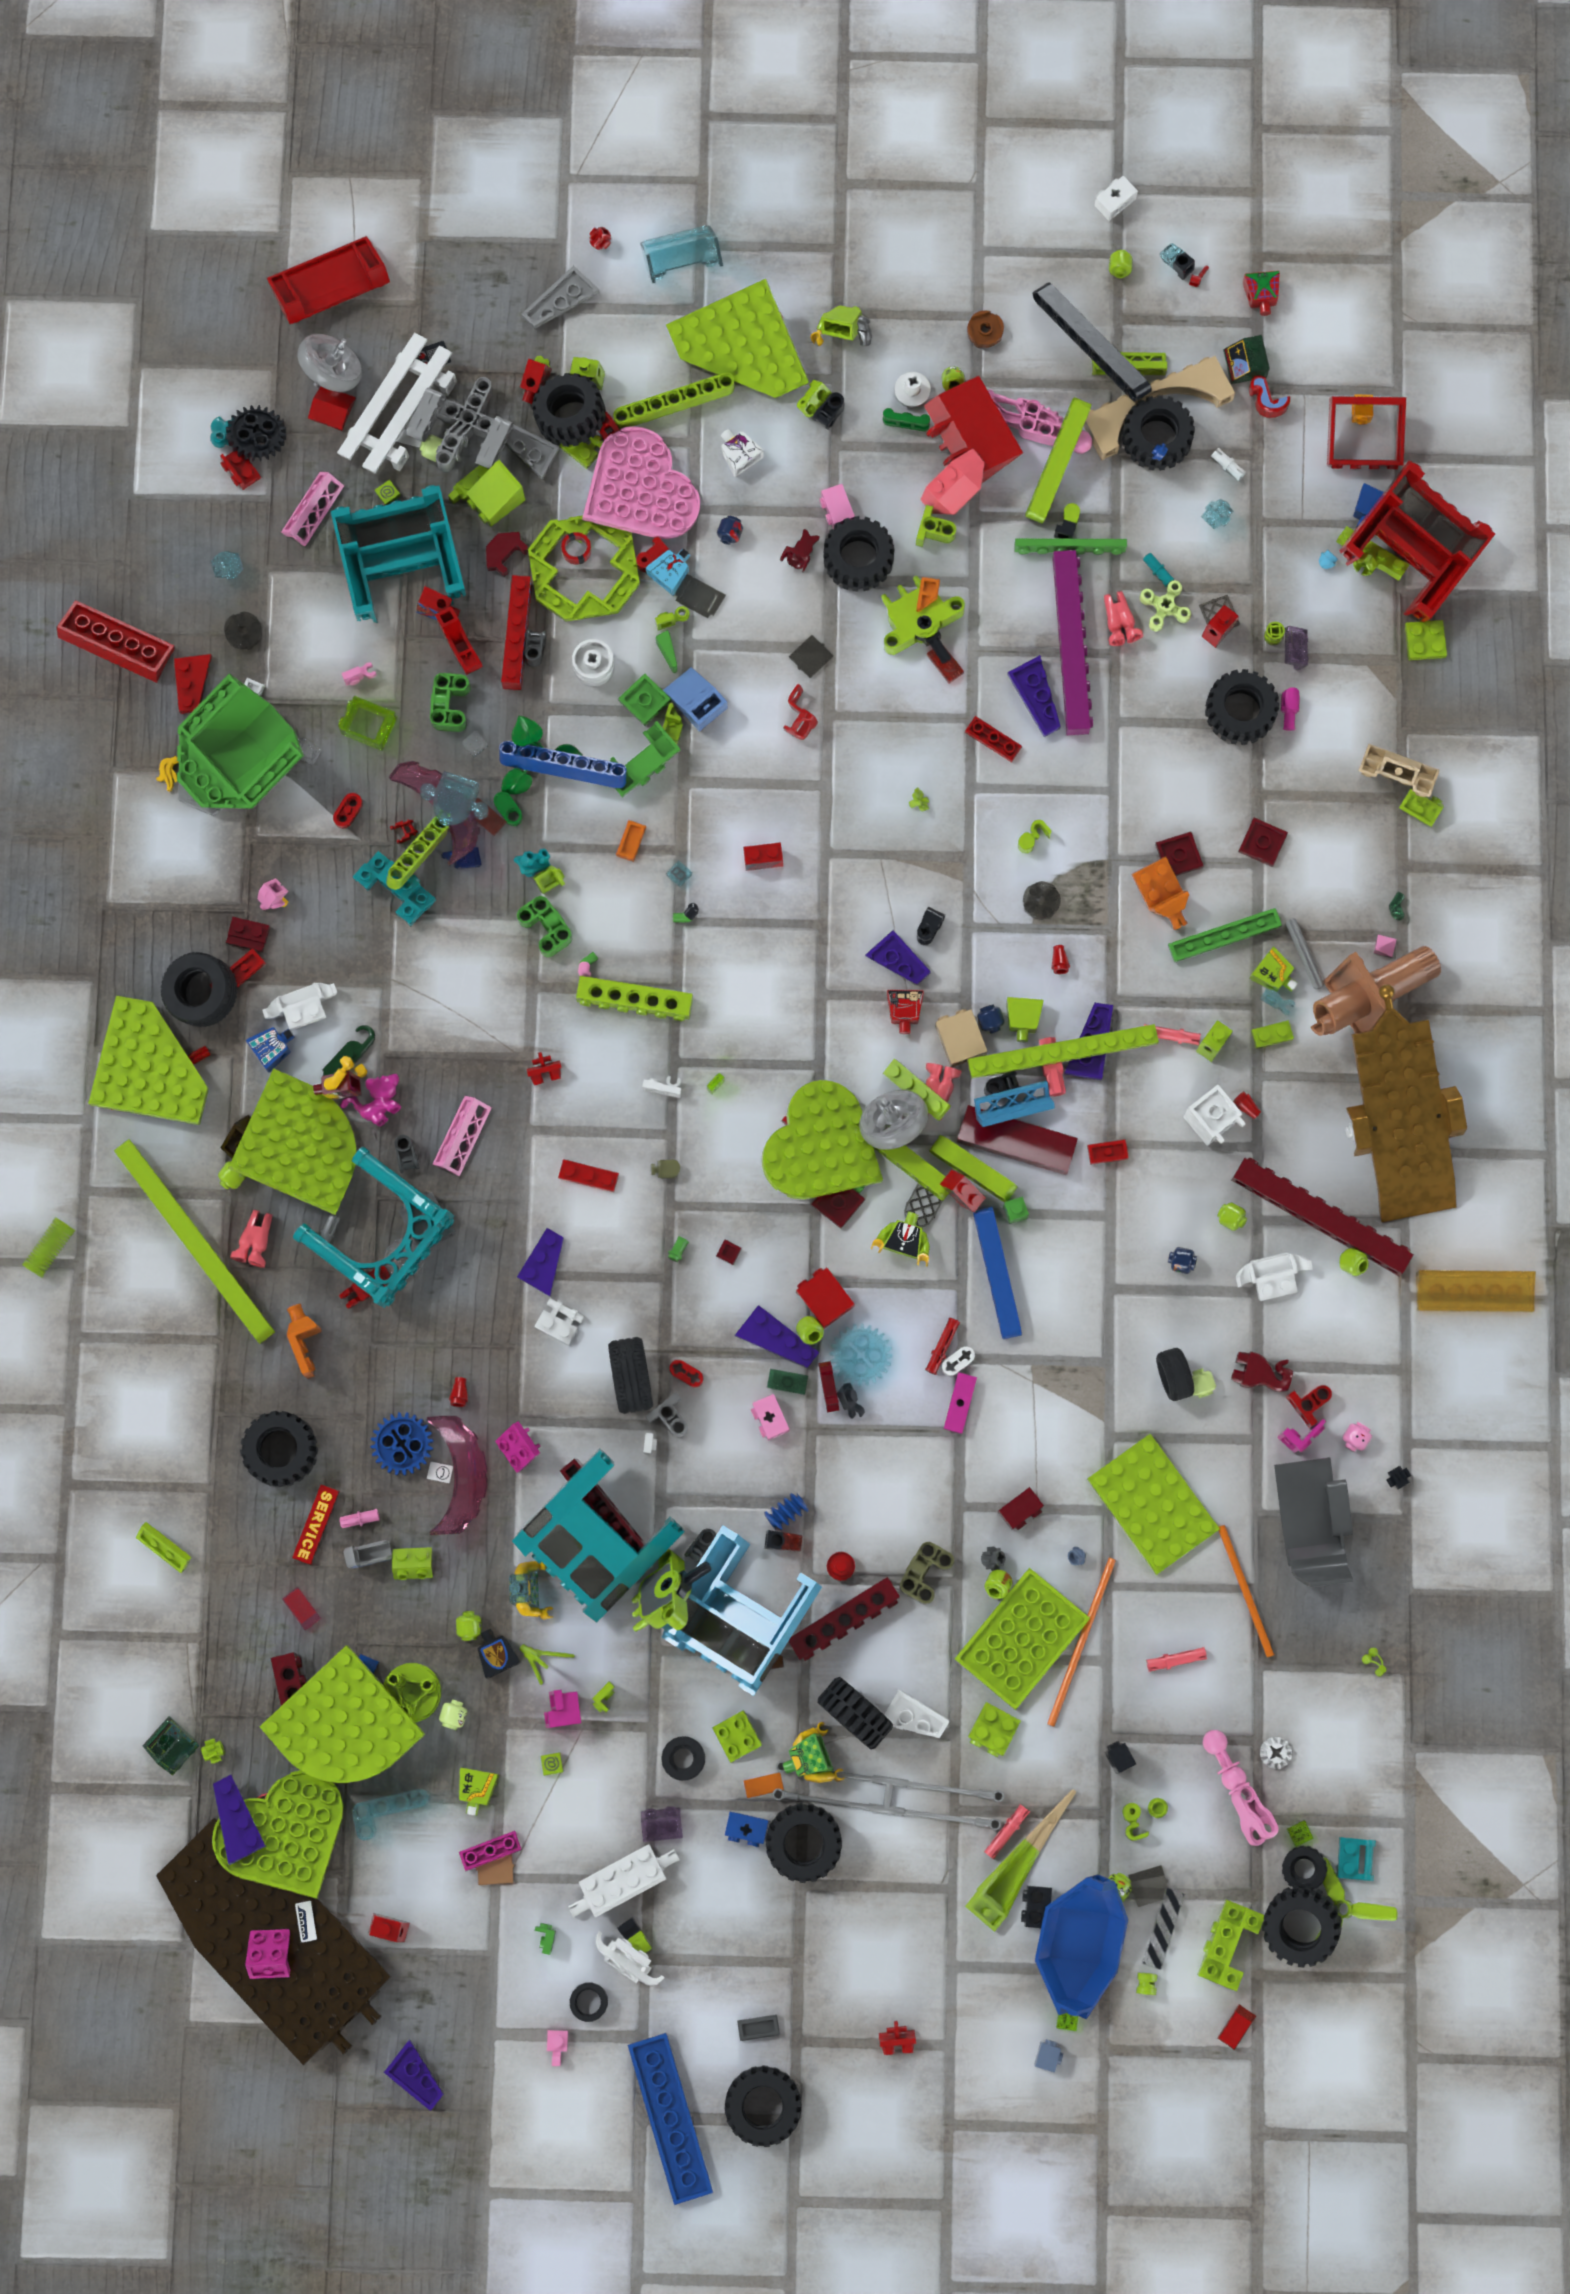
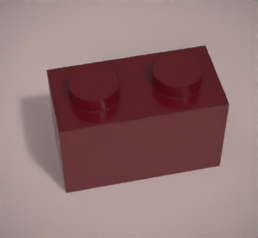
[998,1487,1044,1530]

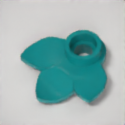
[210,416,243,448]

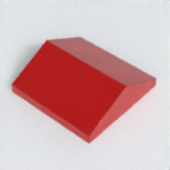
[308,387,356,431]

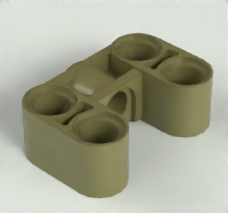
[900,1542,954,1605]

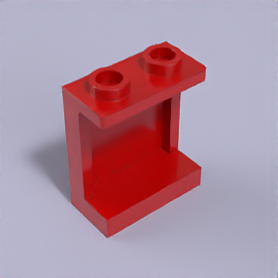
[796,1267,855,1329]

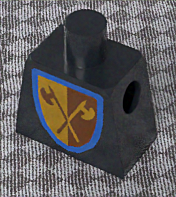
[478,1629,521,1679]

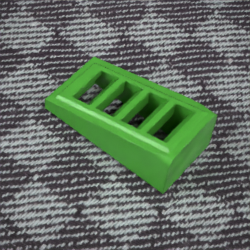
[655,630,677,673]

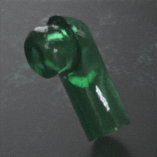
[1389,892,1405,921]

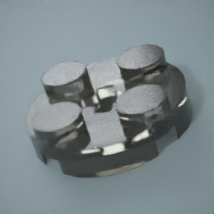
[224,612,262,650]
[1022,881,1061,920]

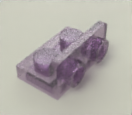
[1285,626,1309,670]
[641,1806,683,1842]

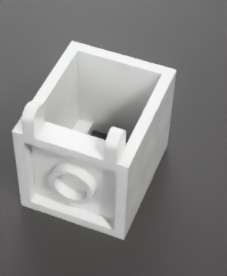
[1183,1085,1245,1146]

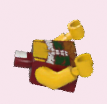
[313,1056,367,1099]

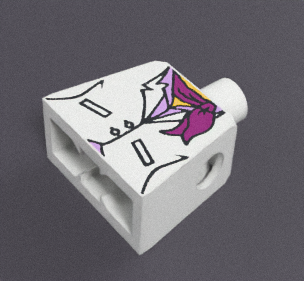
[721,429,763,477]

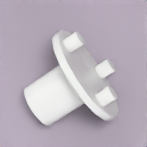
[894,372,931,407]

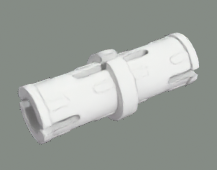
[1211,448,1246,481]

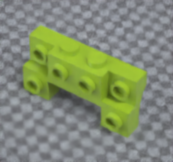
[1197,1899,1264,1992]

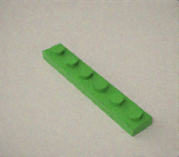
[1014,538,1127,555]
[1168,908,1282,963]

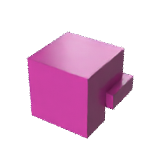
[544,1690,581,1728]

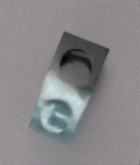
[1160,243,1195,280]

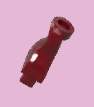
[1231,1351,1293,1392]

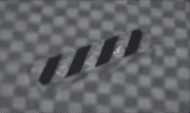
[1141,1886,1186,1971]

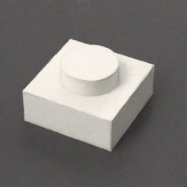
[643,1433,657,1455]

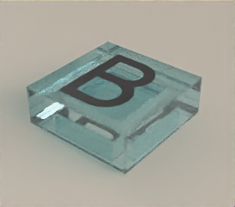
[666,860,693,887]

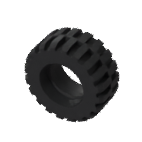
[532,373,606,447]
[1122,395,1195,471]
[823,516,894,592]
[1205,669,1279,745]
[240,1411,318,1487]
[817,1677,893,1750]
[766,1803,842,1883]
[1262,1885,1342,1968]
[724,2065,802,2147]

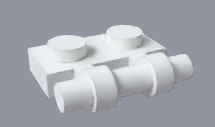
[534,1298,584,1346]

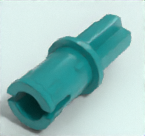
[1143,553,1174,587]

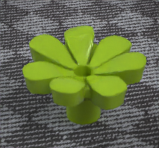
[909,787,929,812]

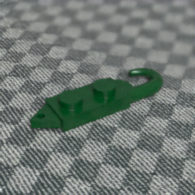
[322,1025,375,1076]

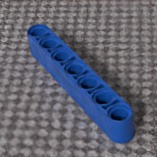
[499,741,627,788]
[973,1207,1022,1340]

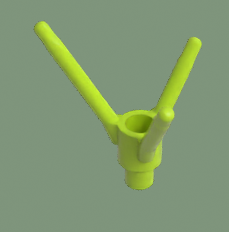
[519,1644,575,1685]

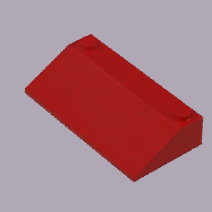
[267,236,390,324]

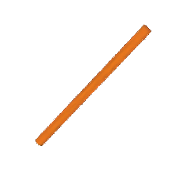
[1218,1525,1274,1657]

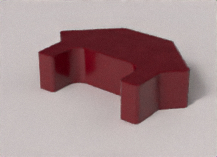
[486,532,528,577]
[818,1361,840,1413]

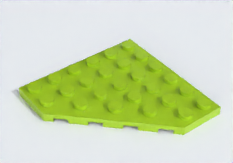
[666,279,810,398]
[88,996,209,1125]

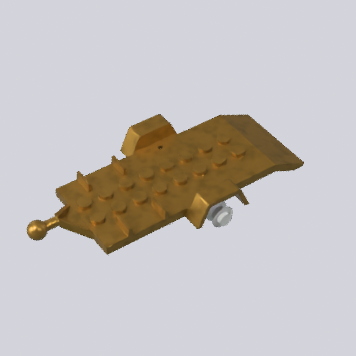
[1345,984,1467,1222]

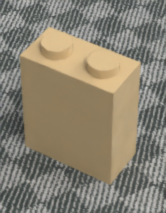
[935,1009,988,1067]

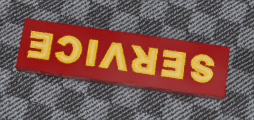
[292,1485,340,1565]

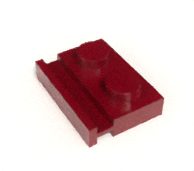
[225,917,270,953]

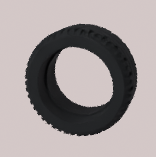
[1156,1348,1194,1401]

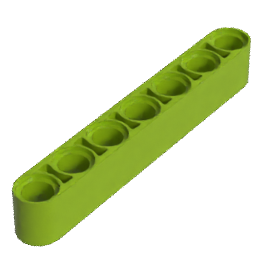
[613,372,735,429]
[1025,397,1092,524]

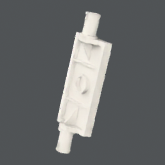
[568,1844,680,1918]

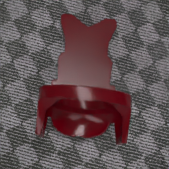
[780,529,820,572]

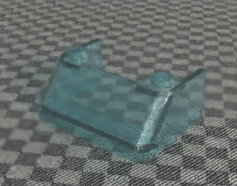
[640,226,723,284]

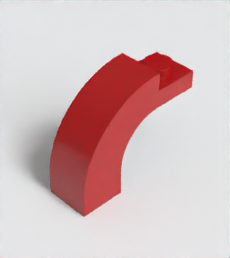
[435,606,483,675]

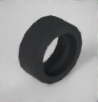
[570,1982,608,2022]

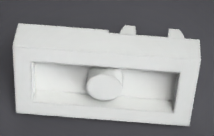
[642,1076,682,1098]

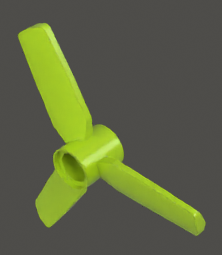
[1315,1858,1398,1940]

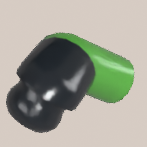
[673,903,699,922]

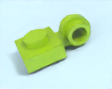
[655,606,690,631]

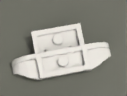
[262,983,337,1031]
[1236,1252,1313,1301]
[595,1931,665,1986]

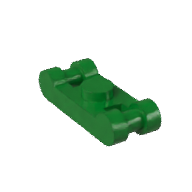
[883,408,930,432]

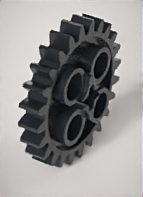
[226,405,286,462]

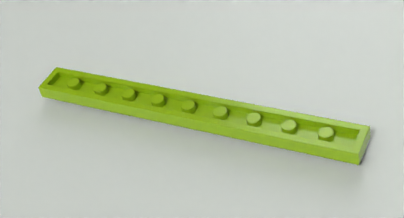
[967,1024,1159,1079]

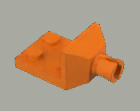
[1131,857,1189,930]
[287,1304,322,1379]

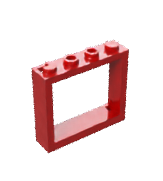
[1327,396,1407,470]

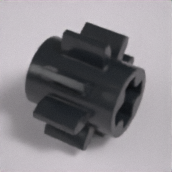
[1386,1466,1412,1489]

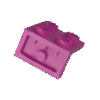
[1277,1419,1326,1453]
[245,1929,290,1979]

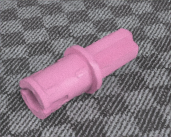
[340,1509,380,1528]

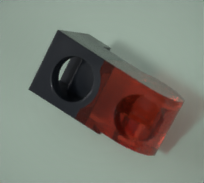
[764,1530,803,1552]

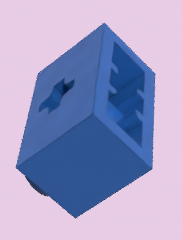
[725,1811,769,1847]

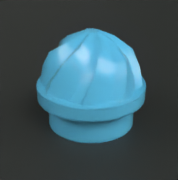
[1319,549,1338,569]

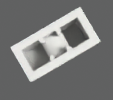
[1095,176,1138,221]

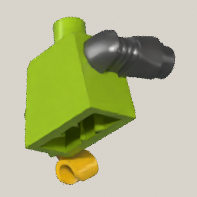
[810,305,873,346]

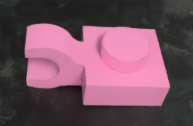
[341,662,377,686]
[547,2030,568,2066]

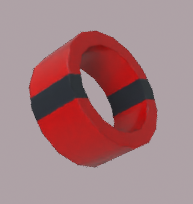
[561,532,592,565]

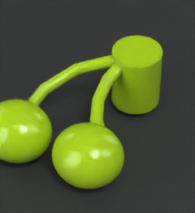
[1362,1647,1386,1677]

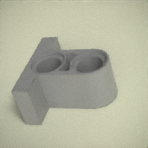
[645,1393,688,1438]

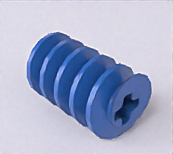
[764,1492,809,1531]

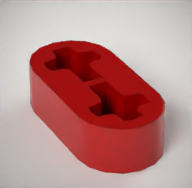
[669,1360,704,1388]

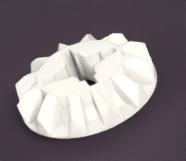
[1260,1737,1292,1769]

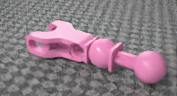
[1202,1730,1279,1846]

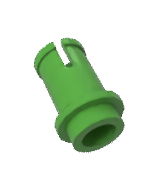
[668,1236,689,1262]

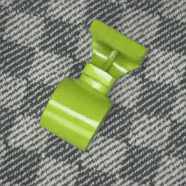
[1018,820,1051,853]
[1122,1803,1149,1841]

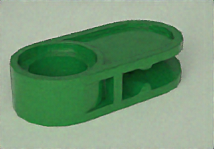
[494,791,523,826]

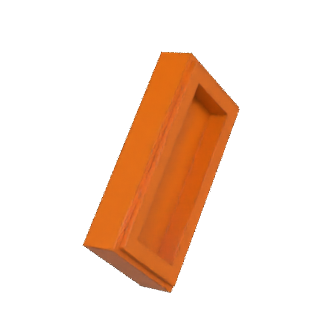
[616,820,646,862]

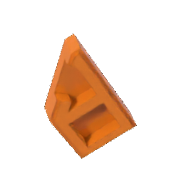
[916,577,940,612]

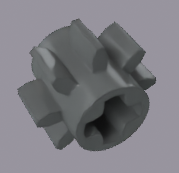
[981,1546,1006,1571]

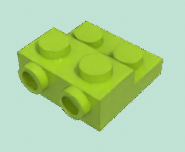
[968,1702,1021,1758]

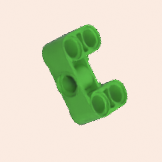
[430,673,471,732]
[517,896,572,957]

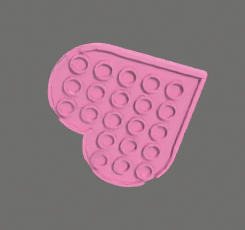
[582,426,700,539]

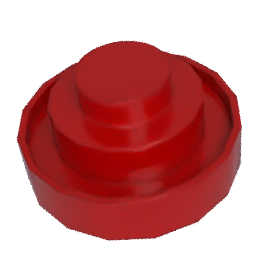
[826,1552,855,1581]

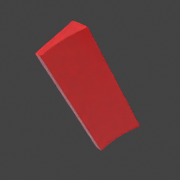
[57,600,175,683]

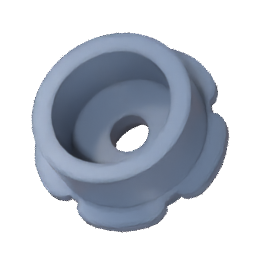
[1068,1547,1086,1566]

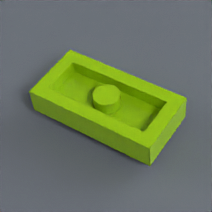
[1251,1020,1294,1049]

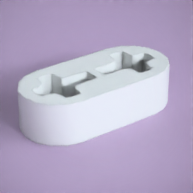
[942,1346,975,1376]

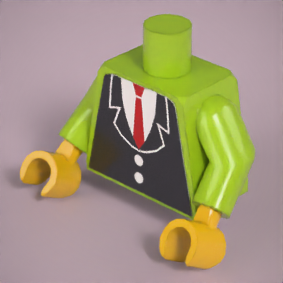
[871,1212,930,1267]

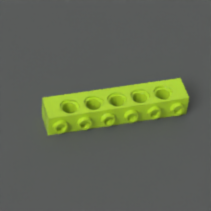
[576,976,693,1021]

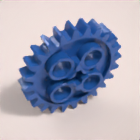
[370,1412,434,1476]

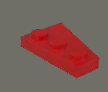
[174,654,212,714]

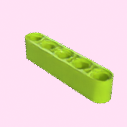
[386,815,450,890]
[929,1135,1018,1202]
[873,1145,949,1201]

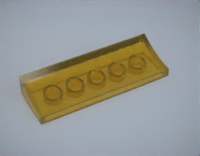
[1416,1270,1536,1312]

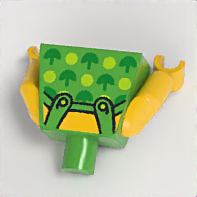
[783,1722,845,1783]

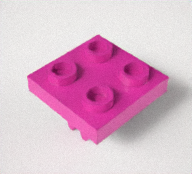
[495,1421,541,1473]

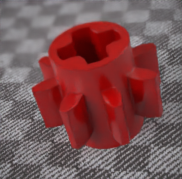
[589,227,611,250]

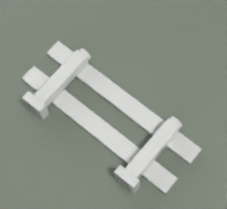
[337,333,457,474]

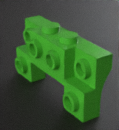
[610,721,681,798]

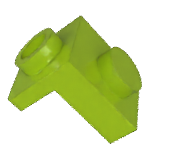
[533,865,565,894]

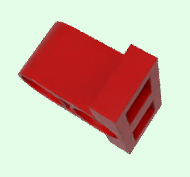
[1286,1385,1332,1428]

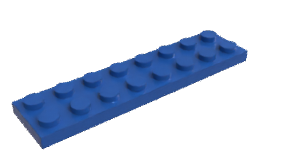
[628,2033,713,2205]

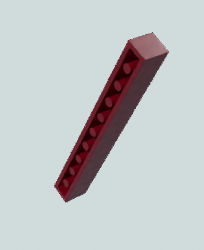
[1231,1158,1414,1277]

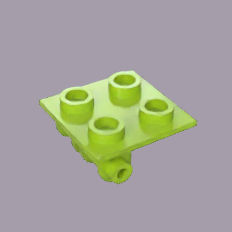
[712,1710,762,1763]

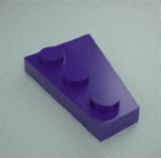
[865,930,931,985]

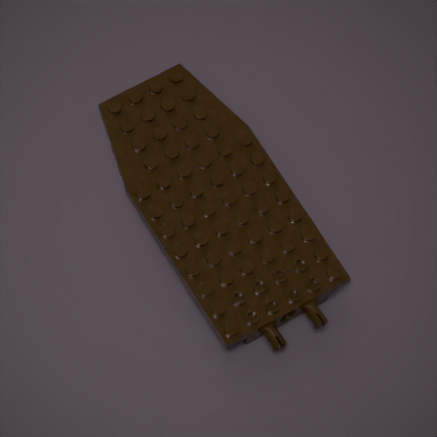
[156,1818,392,2065]

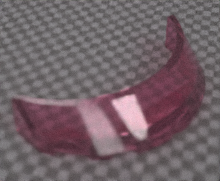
[389,761,480,866]
[427,1416,488,1535]

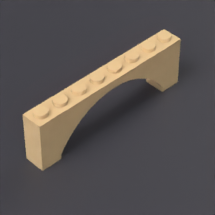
[1083,356,1235,461]

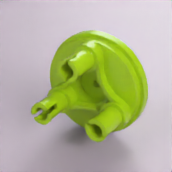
[383,1663,441,1723]

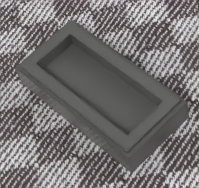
[737,2014,780,2041]

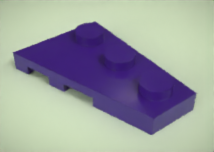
[517,1228,564,1297]
[384,2039,444,2111]

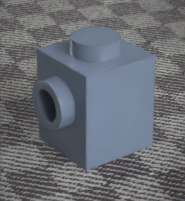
[1034,2039,1063,2073]

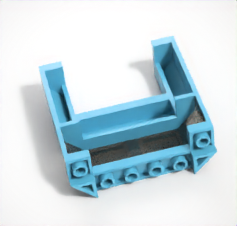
[661,1525,822,1696]

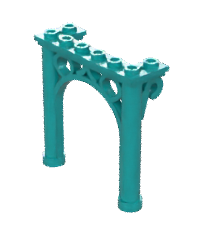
[293,1146,455,1308]

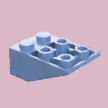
[663,667,728,732]

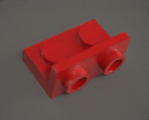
[220,451,261,490]

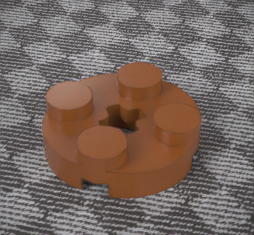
[967,310,1004,348]

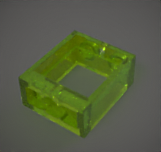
[338,696,397,751]

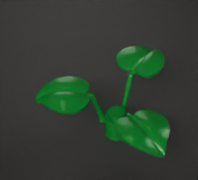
[501,715,583,794]

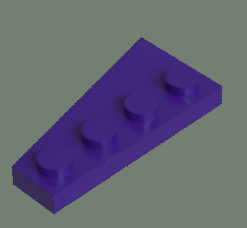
[1007,655,1061,737]
[1064,1002,1113,1080]
[735,1305,819,1368]

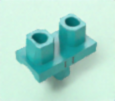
[514,849,551,877]

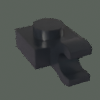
[837,1383,865,1419]

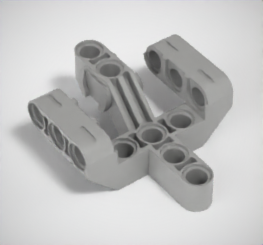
[406,377,514,472]

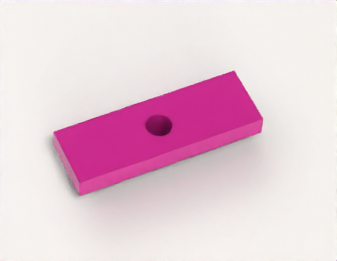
[943,1372,977,1434]
[459,1831,522,1872]

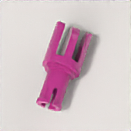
[1281,687,1300,731]

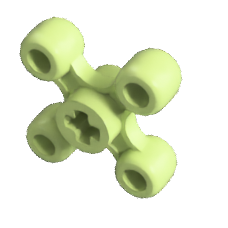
[1139,580,1191,632]

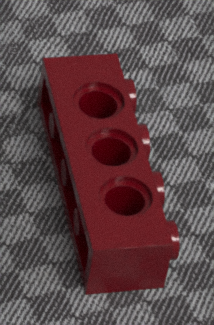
[270,1652,306,1706]

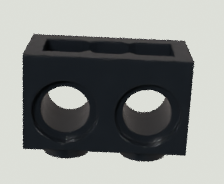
[1104,1741,1136,1774]
[1021,1885,1052,1928]

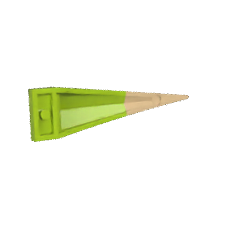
[965,1789,1076,1932]

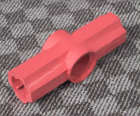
[1039,1037,1066,1097]

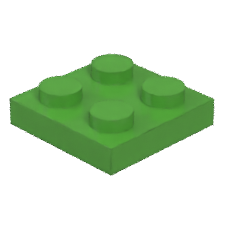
[618,674,671,726]

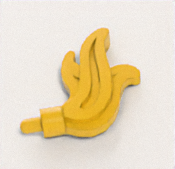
[156,756,179,792]

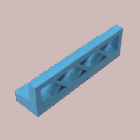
[974,1081,1055,1127]

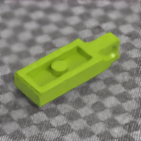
[448,465,489,504]

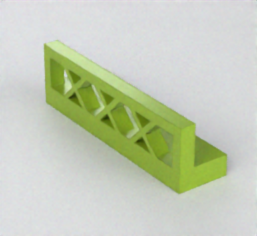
[1092,352,1167,376]

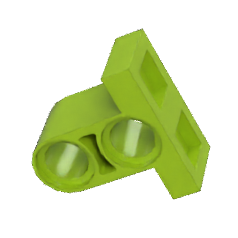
[916,505,956,547]

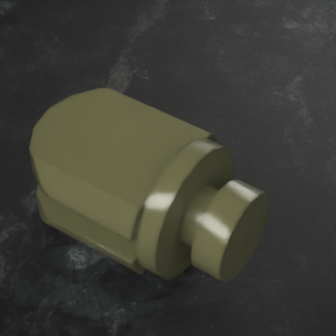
[650,1159,680,1179]

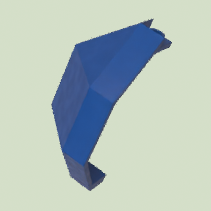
[1035,1874,1129,2019]

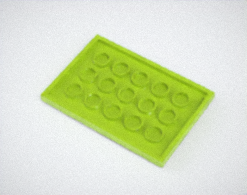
[1087,1434,1220,1575]
[954,1568,1090,1710]

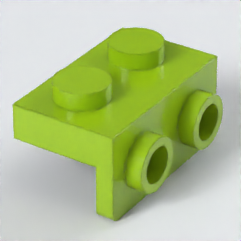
[392,1547,433,1580]

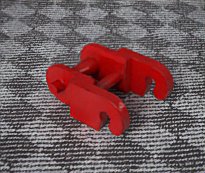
[390,819,418,844]

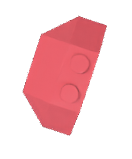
[920,449,985,515]

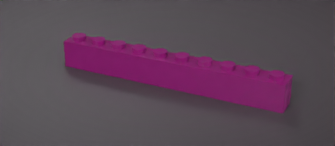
[1052,550,1093,736]

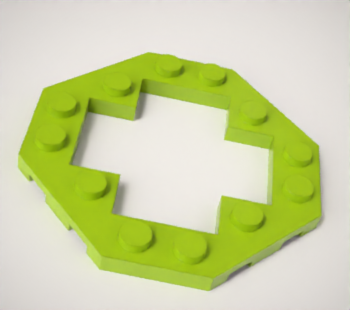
[528,515,640,622]

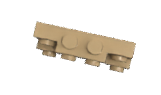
[1358,744,1440,797]

